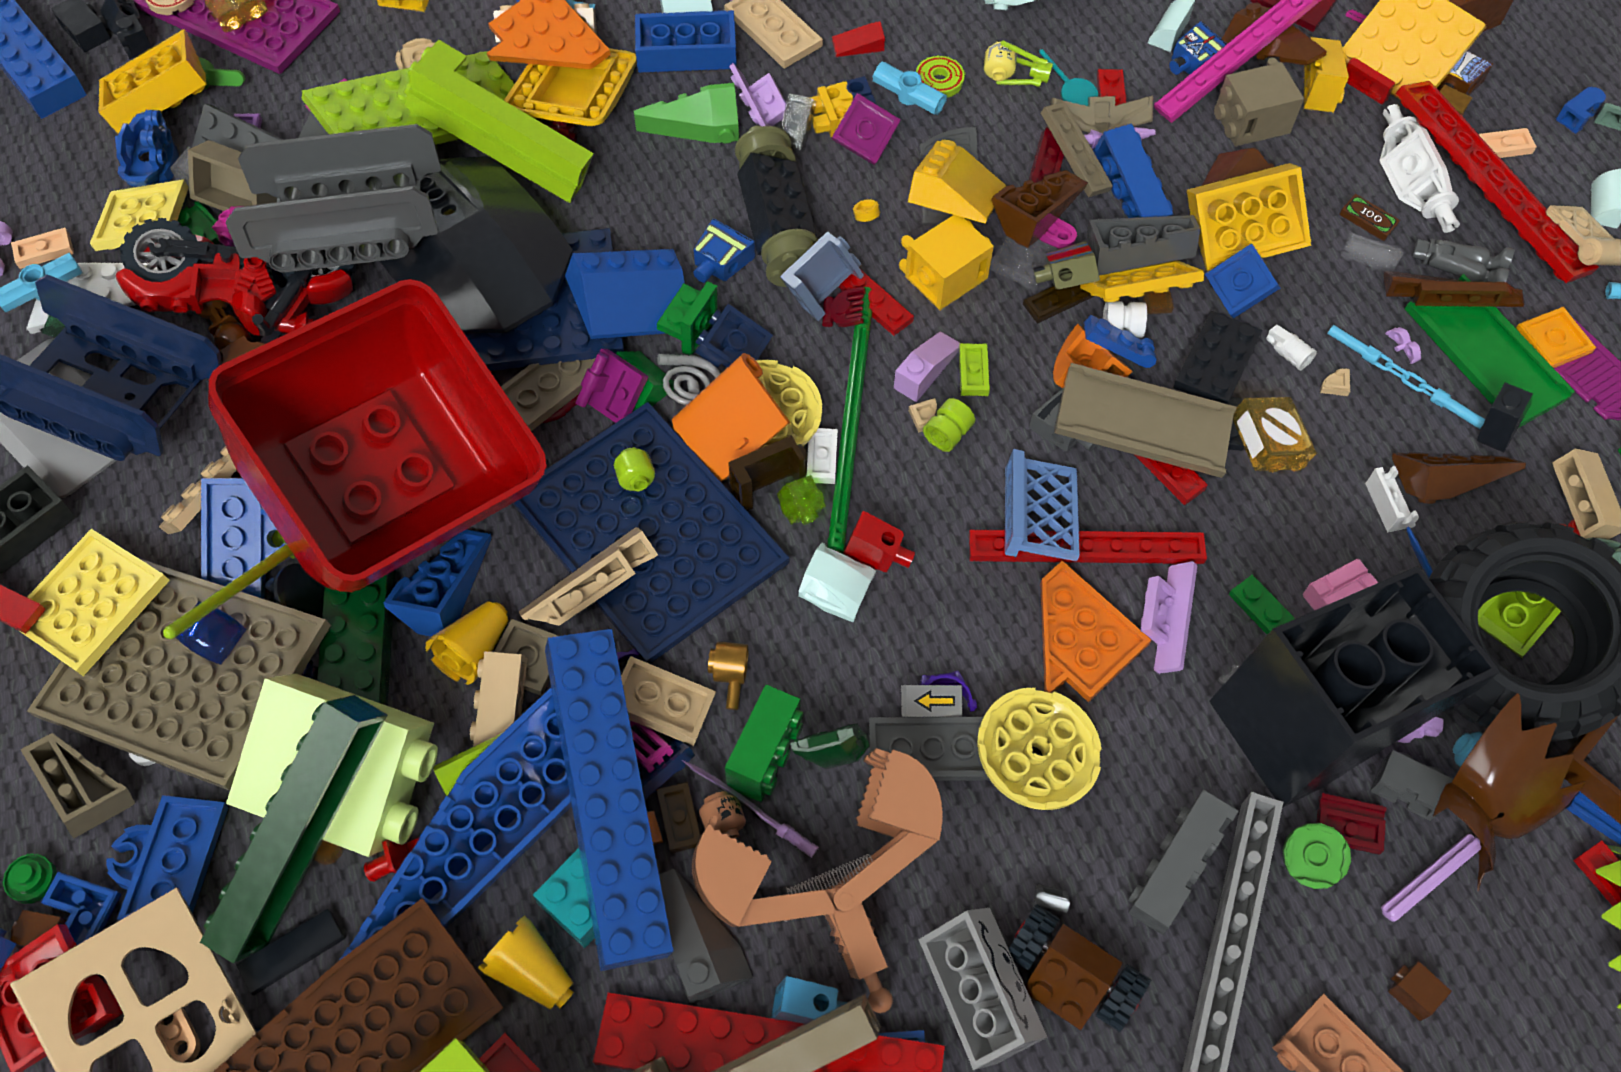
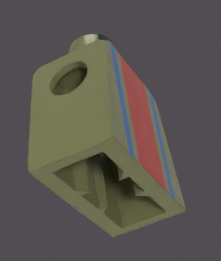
[1033,241,1100,289]

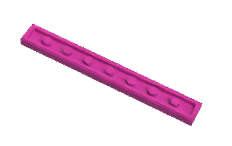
[1154,0,1321,123]

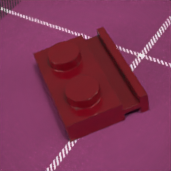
[1316,793,1387,855]

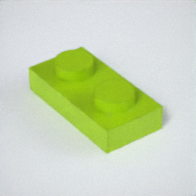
[959,344,990,396]

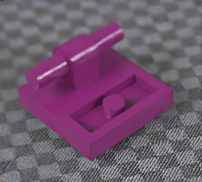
[575,348,649,423]

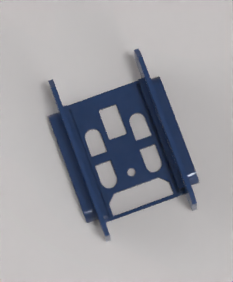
[0,274,222,461]

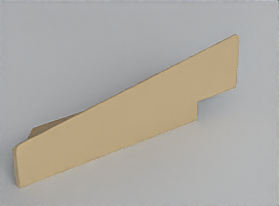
[519,527,658,625]

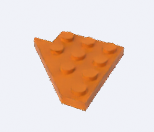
[487,0,611,69]
[1040,561,1152,702]

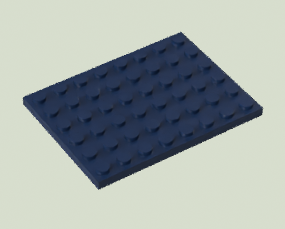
[512,402,790,664]

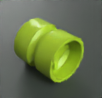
[923,398,976,452]

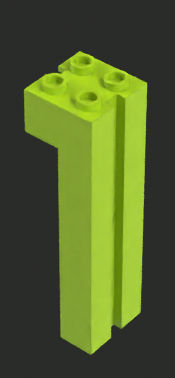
[404,40,594,203]

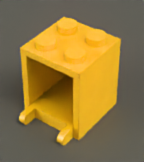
[899,215,994,310]

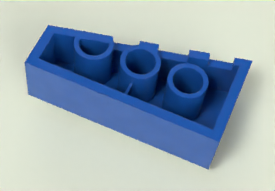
[1093,123,1173,218]

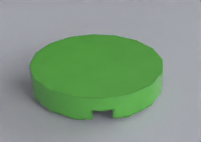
[1282,823,1351,889]

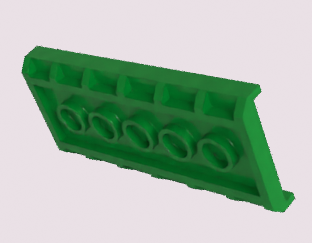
[1405,274,1575,428]

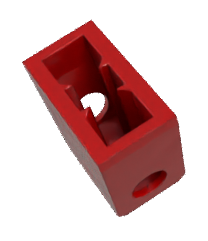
[843,511,915,572]

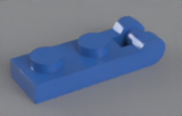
[1084,315,1156,368]

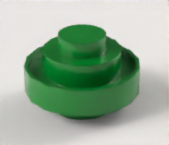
[3,854,57,904]

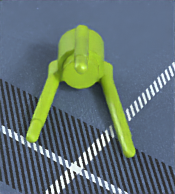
[996,41,1053,87]

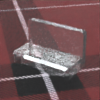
[1341,232,1403,271]

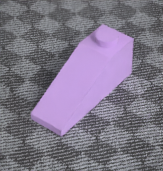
[894,331,961,402]

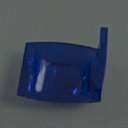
[175,601,247,665]

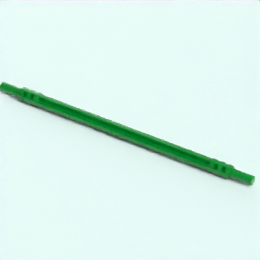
[827,287,872,554]

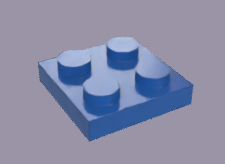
[1205,243,1280,318]

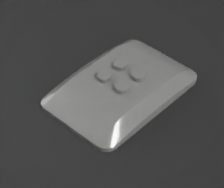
[0,338,117,498]

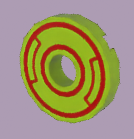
[916,56,965,98]

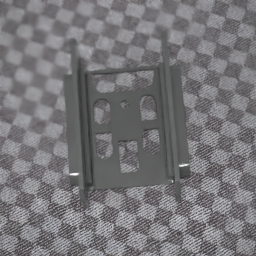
[226,124,441,272]

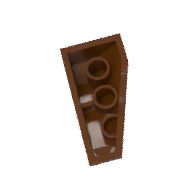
[1222,3,1326,65]
[991,170,1088,248]
[1392,452,1526,504]

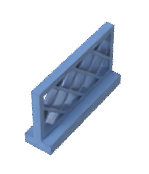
[1005,449,1080,561]

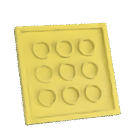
[18,529,170,676]

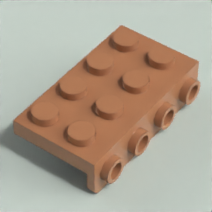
[1272,994,1404,1072]

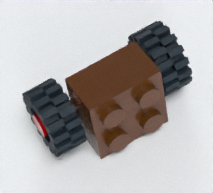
[1009,904,1152,1032]

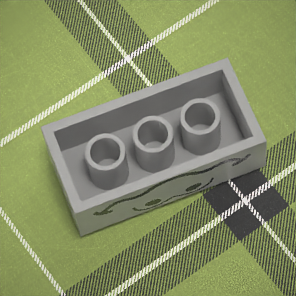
[919,908,1047,1070]

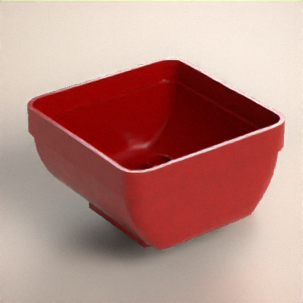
[208,279,546,592]

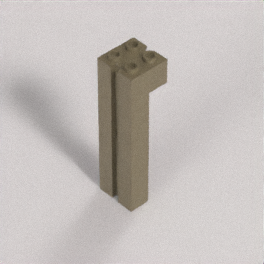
[632,994,881,1072]

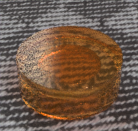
[313,840,344,865]

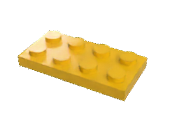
[1080,260,1204,302]

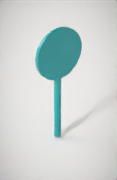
[1039,49,1098,106]

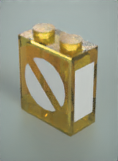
[1233,397,1317,472]

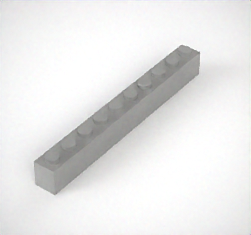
[1182,792,1283,1072]

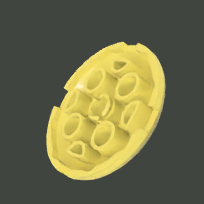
[747,360,822,448]
[978,688,1102,810]

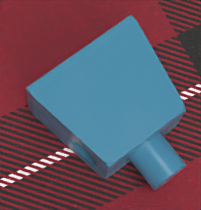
[771,976,847,1024]

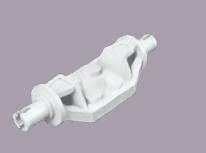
[1379,104,1460,233]

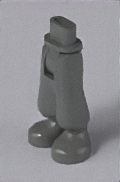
[1412,238,1515,282]

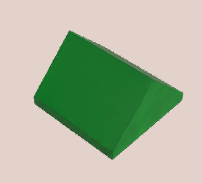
[616,351,674,412]

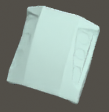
[799,543,876,622]

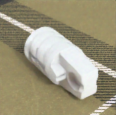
[1266,325,1317,371]

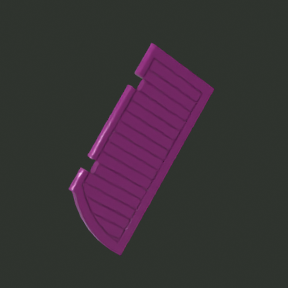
[1554,317,1621,420]

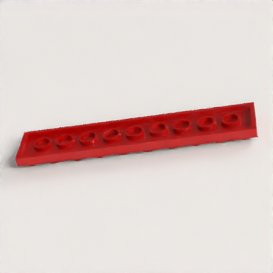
[1396,80,1599,283]
[593,993,945,1072]

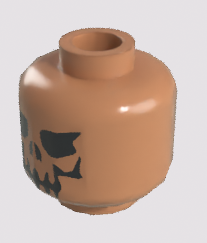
[699,791,746,839]

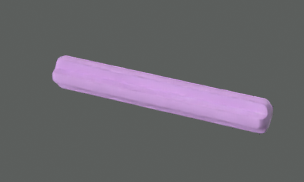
[1381,834,1481,922]

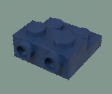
[695,304,773,368]

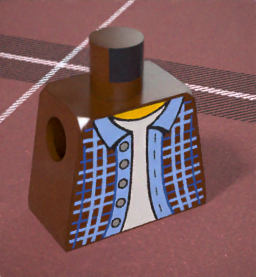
[1437,51,1493,96]

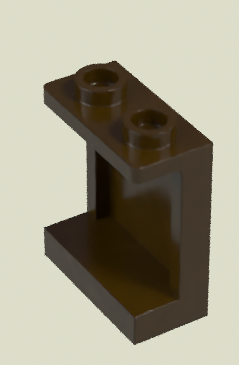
[728,435,807,511]

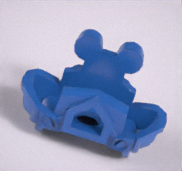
[115,110,179,187]

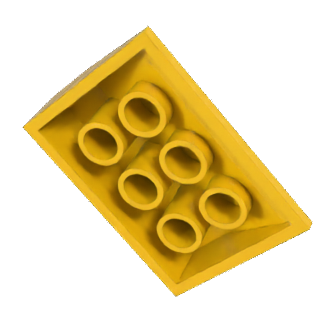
[99,29,207,134]
[908,140,1006,224]
[1187,163,1311,272]

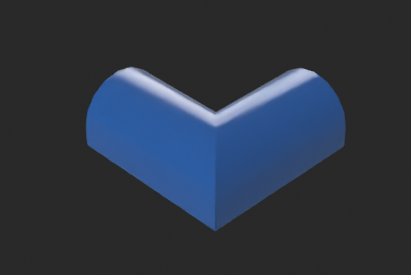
[41,872,121,945]

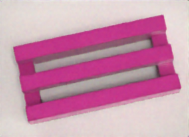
[629,720,674,773]

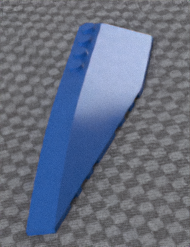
[340,688,572,960]

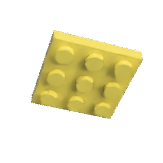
[90,179,189,251]

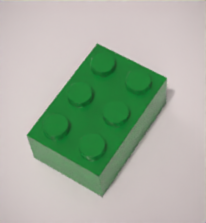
[725,684,804,803]

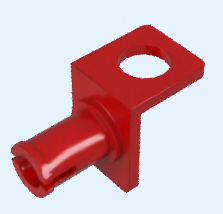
[364,837,420,882]

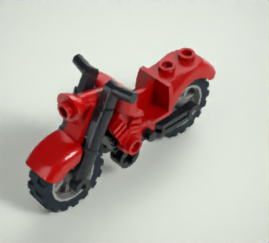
[115,218,356,344]

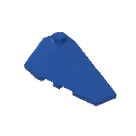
[384,530,492,637]

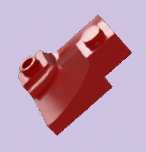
[0,924,123,1072]

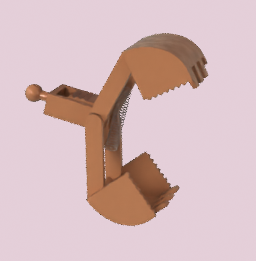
[692,748,943,1014]

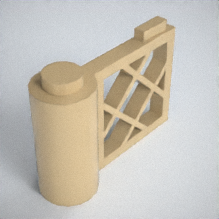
[1545,205,1621,266]

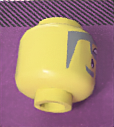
[984,42,1017,81]

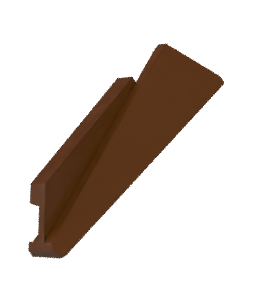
[1384,271,1524,307]

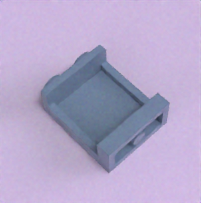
[780,231,864,321]

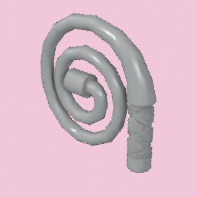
[657,354,721,405]

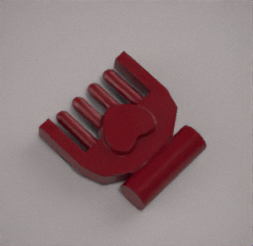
[822,287,866,327]

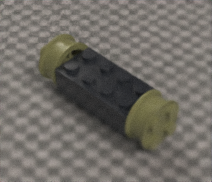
[735,125,818,287]

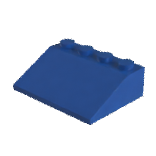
[565,249,685,339]

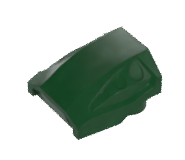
[791,723,870,769]

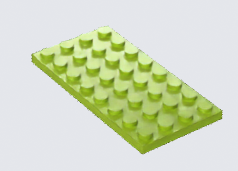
[302,51,537,145]

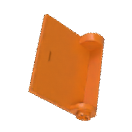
[672,353,790,483]

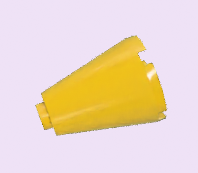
[425,601,508,685]
[478,916,574,1010]

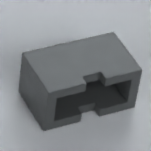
[1370,750,1453,821]

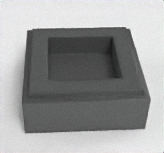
[1034,884,1070,913]

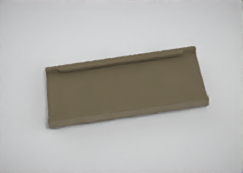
[1054,363,1237,478]

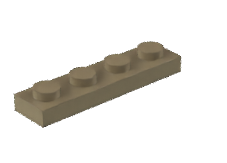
[1041,102,1113,198]

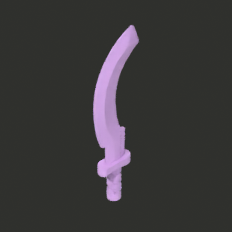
[682,760,819,858]

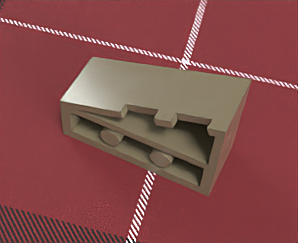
[20,733,135,839]

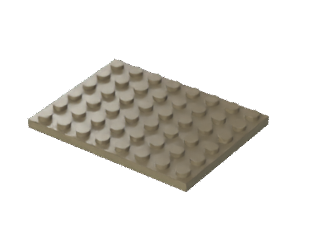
[27,558,331,791]

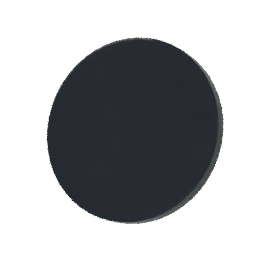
[265,563,325,617]

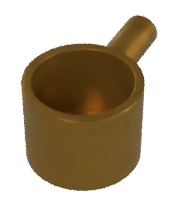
[708,642,749,710]

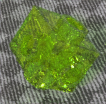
[777,475,826,525]

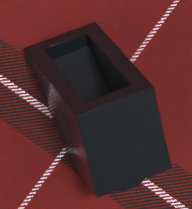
[1477,382,1533,453]

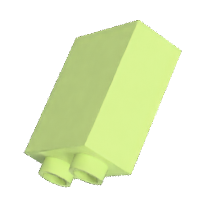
[226,674,438,857]

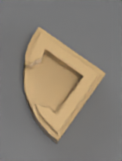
[1320,369,1350,396]
[909,398,937,433]

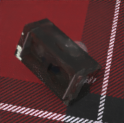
[780,93,817,152]

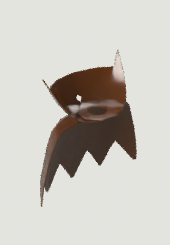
[1433,693,1585,892]

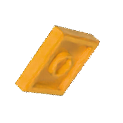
[1516,306,1596,368]

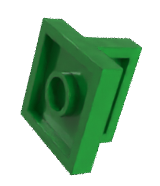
[657,281,717,355]

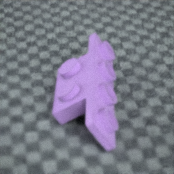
[729,63,791,126]
[1141,561,1197,674]

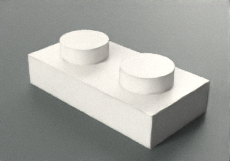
[806,428,838,484]

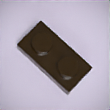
[656,782,700,854]

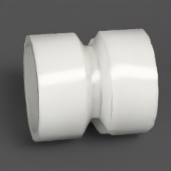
[1103,301,1147,338]

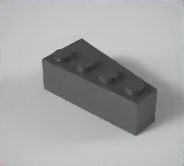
[1086,215,1201,275]
[1128,789,1239,936]

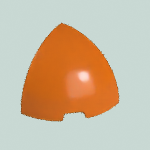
[1053,324,1133,388]

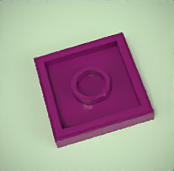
[831,93,901,165]

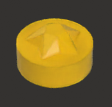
[853,199,880,222]

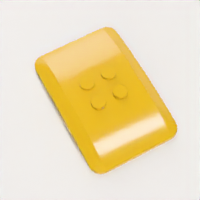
[504,48,637,126]

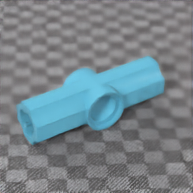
[873,62,947,115]
[0,253,83,313]

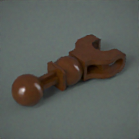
[195,300,264,364]

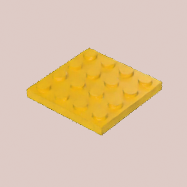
[1342,0,1486,100]

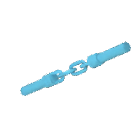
[1327,325,1486,429]

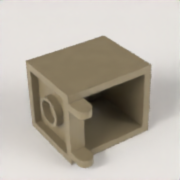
[1214,58,1304,147]

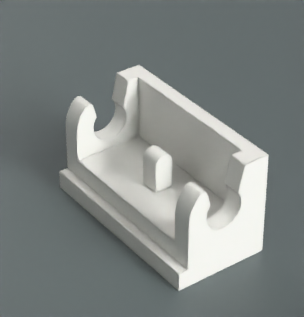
[1365,466,1419,533]

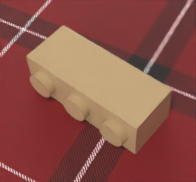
[1552,448,1621,539]
[470,651,528,746]

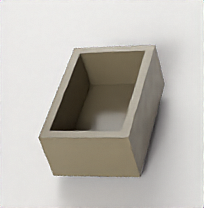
[188,140,277,211]

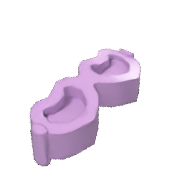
[1385,328,1421,364]

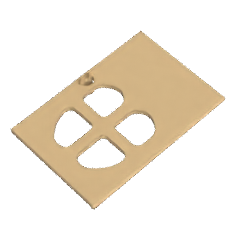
[10,888,257,1072]

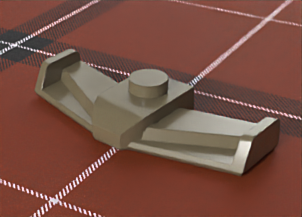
[1051,95,1153,133]

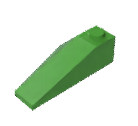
[634,83,739,143]

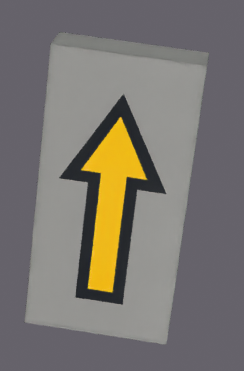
[901,685,962,717]

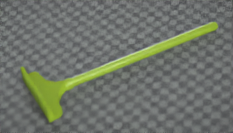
[163,544,293,639]

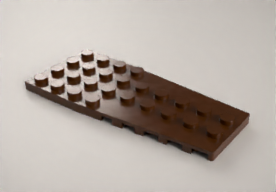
[214,898,503,1072]

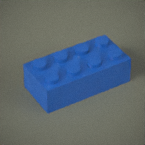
[635,10,737,72]

